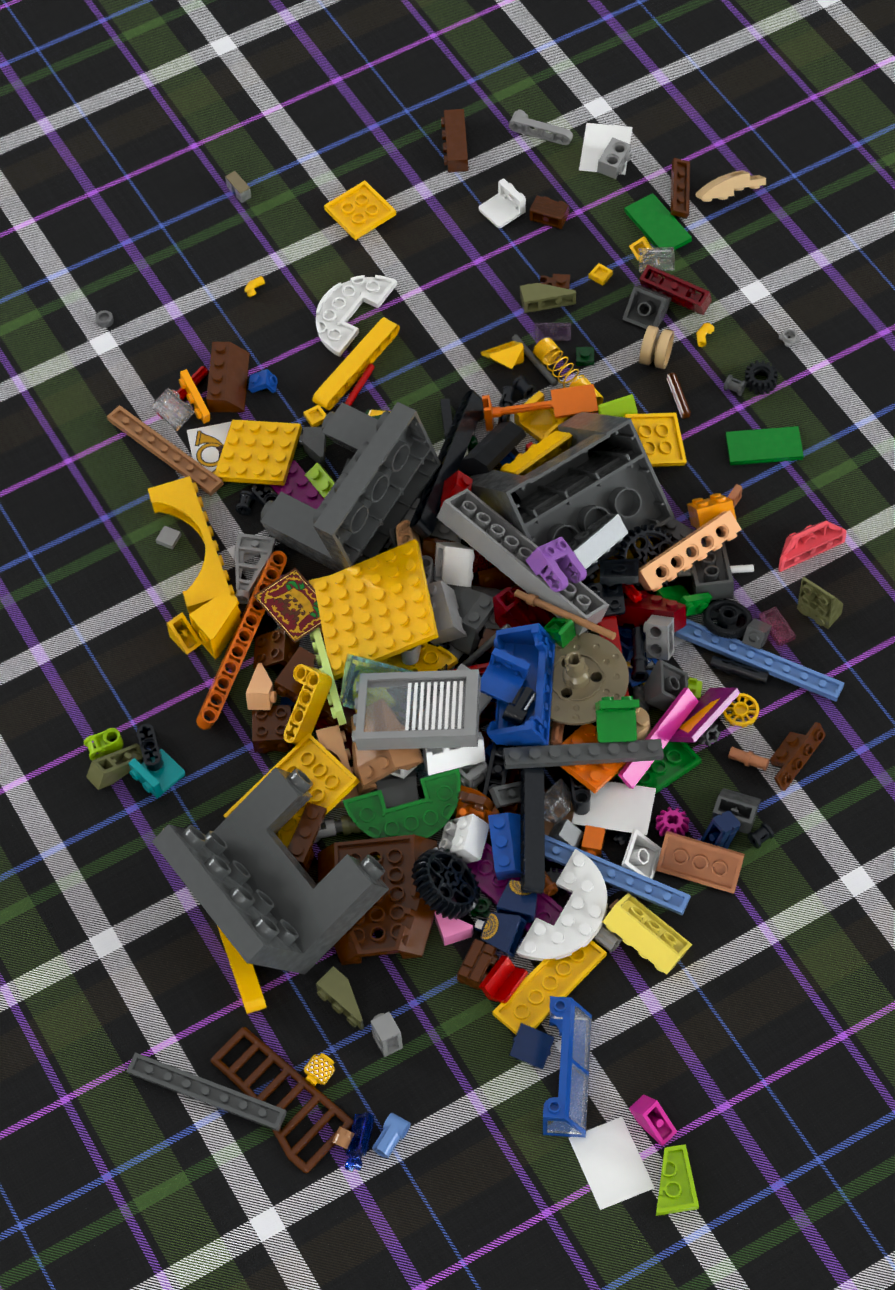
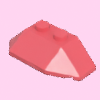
[778,521,847,572]

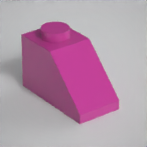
[629,1095,677,1146]

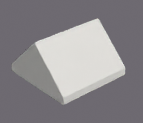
[622,829,662,879]

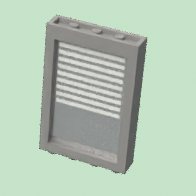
[352,669,481,750]

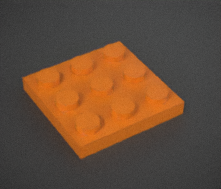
[560,723,627,794]

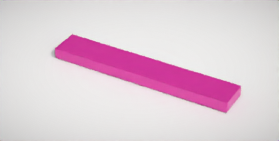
[618,688,699,789]

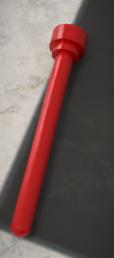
[345,364,374,406]

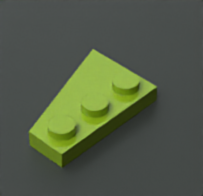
[656,1144,699,1216]

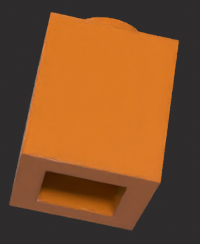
[581,825,605,858]

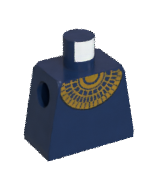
[496,876,538,924]
[475,912,527,958]

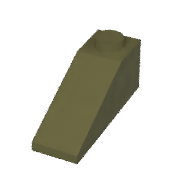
[520,283,576,313]
[87,743,144,790]

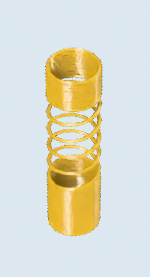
[533,338,603,405]

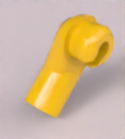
[696,323,714,347]

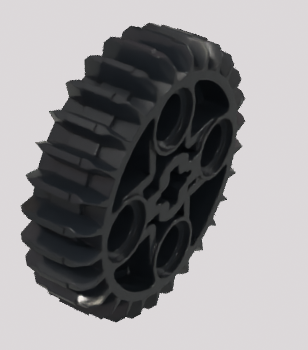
[613,524,678,594]
[411,847,480,920]

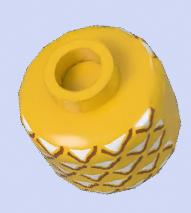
[304,1053,335,1086]

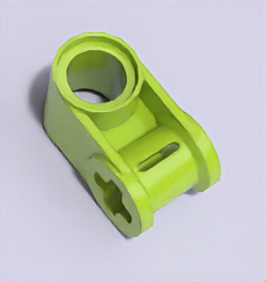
[84,728,124,760]

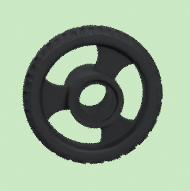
[703,600,752,639]

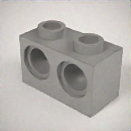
[597,137,632,179]
[643,615,675,660]
[371,1012,403,1057]

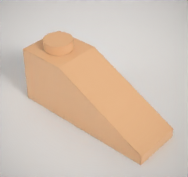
[246,663,277,710]

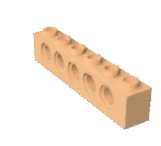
[639,510,742,592]

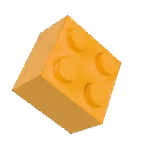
[687,493,737,529]

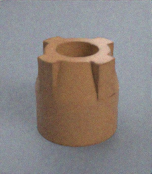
[332,1126,354,1149]

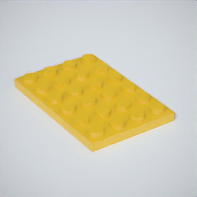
[223,733,360,849]

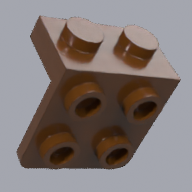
[253,628,300,669]
[252,705,294,753]

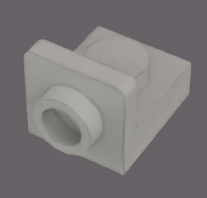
[459,763,487,789]

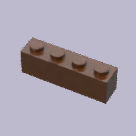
[441,109,468,172]

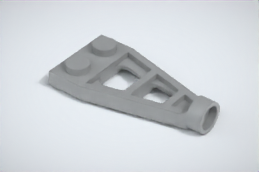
[235,533,276,604]

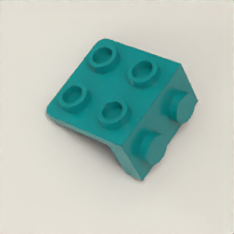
[128,749,185,798]

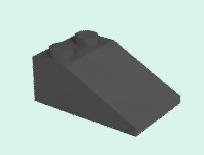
[687,542,734,600]

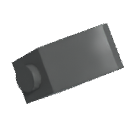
[300,427,327,467]

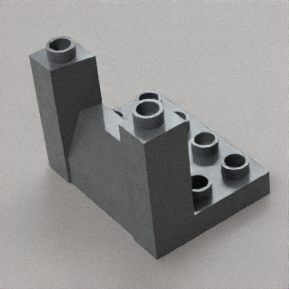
[260,402,441,572]
[470,412,675,565]
[152,767,389,975]

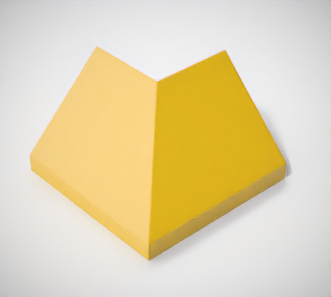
[481,341,524,369]

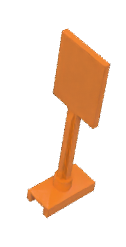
[482,384,598,431]

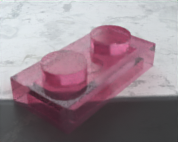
[759,607,796,647]

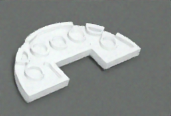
[316,275,397,357]
[516,849,608,961]

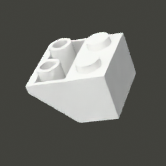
[434,542,475,587]
[439,814,489,864]

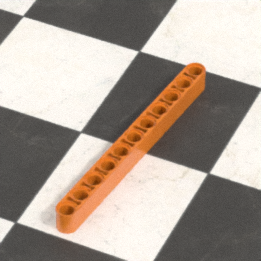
[196,551,287,730]

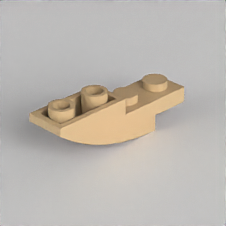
[696,170,766,202]

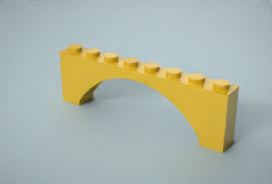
[148,476,235,614]

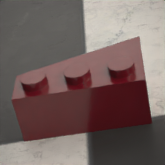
[617,590,686,633]

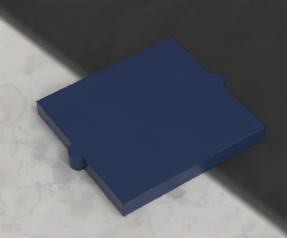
[509,1023,555,1070]

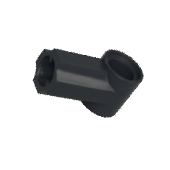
[502,686,536,726]

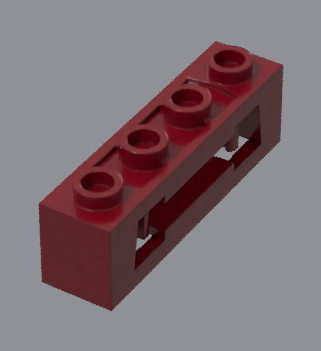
[639,265,712,315]

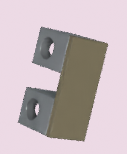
[225,171,251,203]

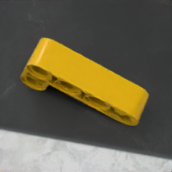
[284,664,332,745]

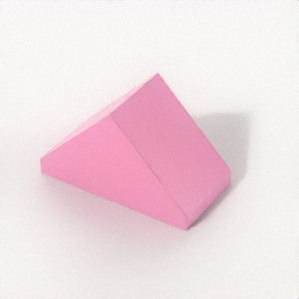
[434,911,474,946]

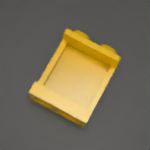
[514,391,571,442]

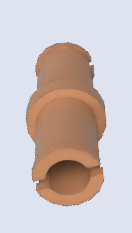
[728,746,770,771]

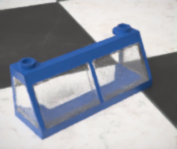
[543,996,592,1138]

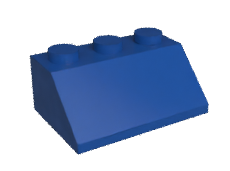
[488,812,521,880]

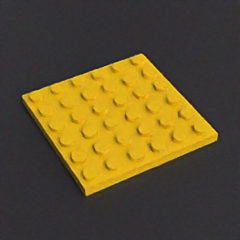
[314,539,439,680]

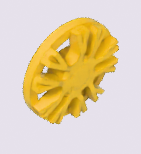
[723,693,759,728]

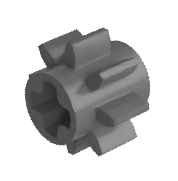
[697,723,721,746]

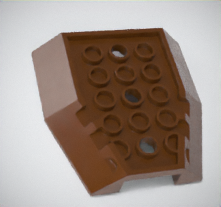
[318,834,437,965]

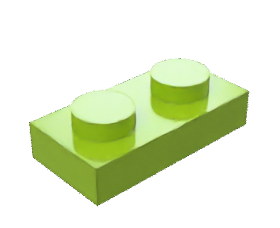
[305,462,335,499]

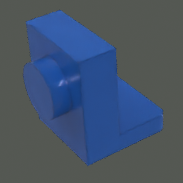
[248,369,278,393]

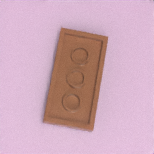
[656,831,745,894]

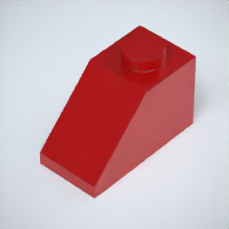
[440,470,473,508]

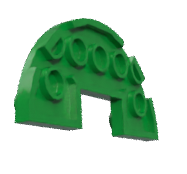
[342,768,461,838]

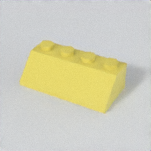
[602,893,692,975]

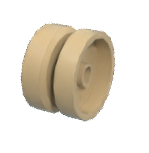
[639,325,674,369]

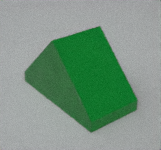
[543,617,576,648]

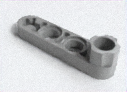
[509,110,573,145]

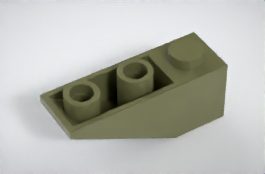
[316,966,364,1030]

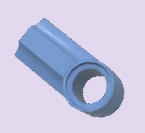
[372,1113,411,1158]

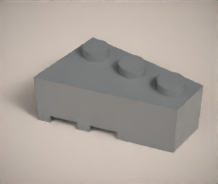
[427,580,467,645]

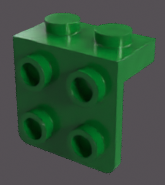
[656,585,713,616]
[595,696,640,743]

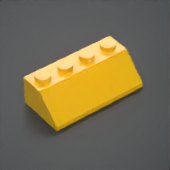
[500,431,573,476]

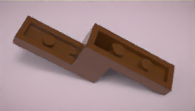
[288,802,327,873]

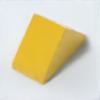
[166,612,202,655]

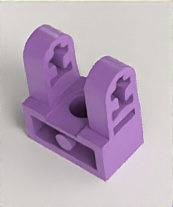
[525,536,587,592]

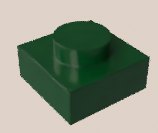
[576,347,594,366]

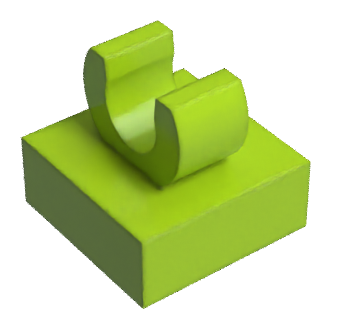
[688,678,703,700]

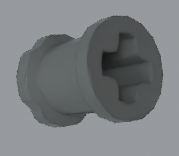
[723,375,747,396]

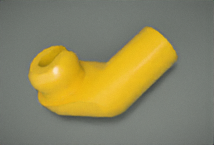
[244,276,265,297]

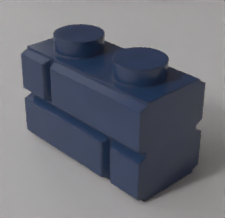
[700,811,741,849]

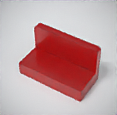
[479,955,528,1003]

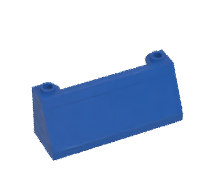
[487,623,555,747]

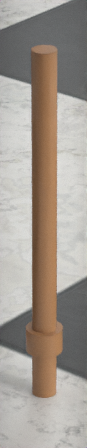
[514,589,616,640]

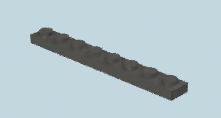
[503,739,664,769]
[126,1052,287,1132]

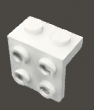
[479,178,526,228]

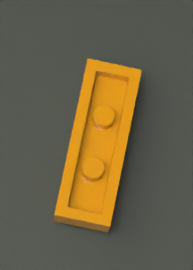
[179,369,210,424]

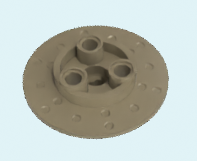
[550,632,629,725]

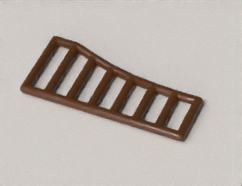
[210,1027,354,1173]

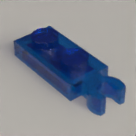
[345,1112,375,1172]

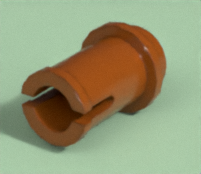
[543,871,558,896]

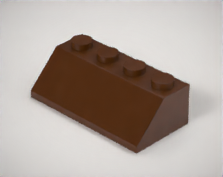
[206,342,250,412]

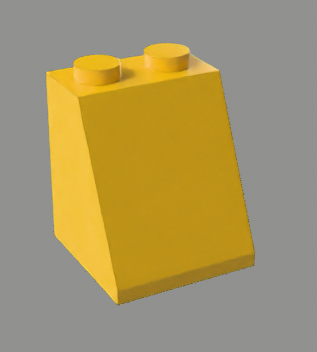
[189,590,241,659]

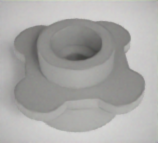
[779,328,800,347]

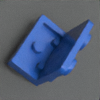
[480,648,531,704]

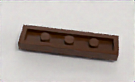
[670,158,690,219]

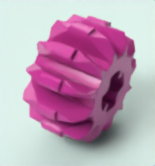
[656,806,690,837]

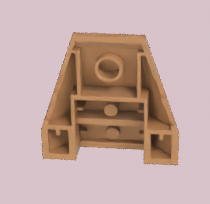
[351,699,424,796]

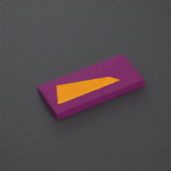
[669,688,740,743]

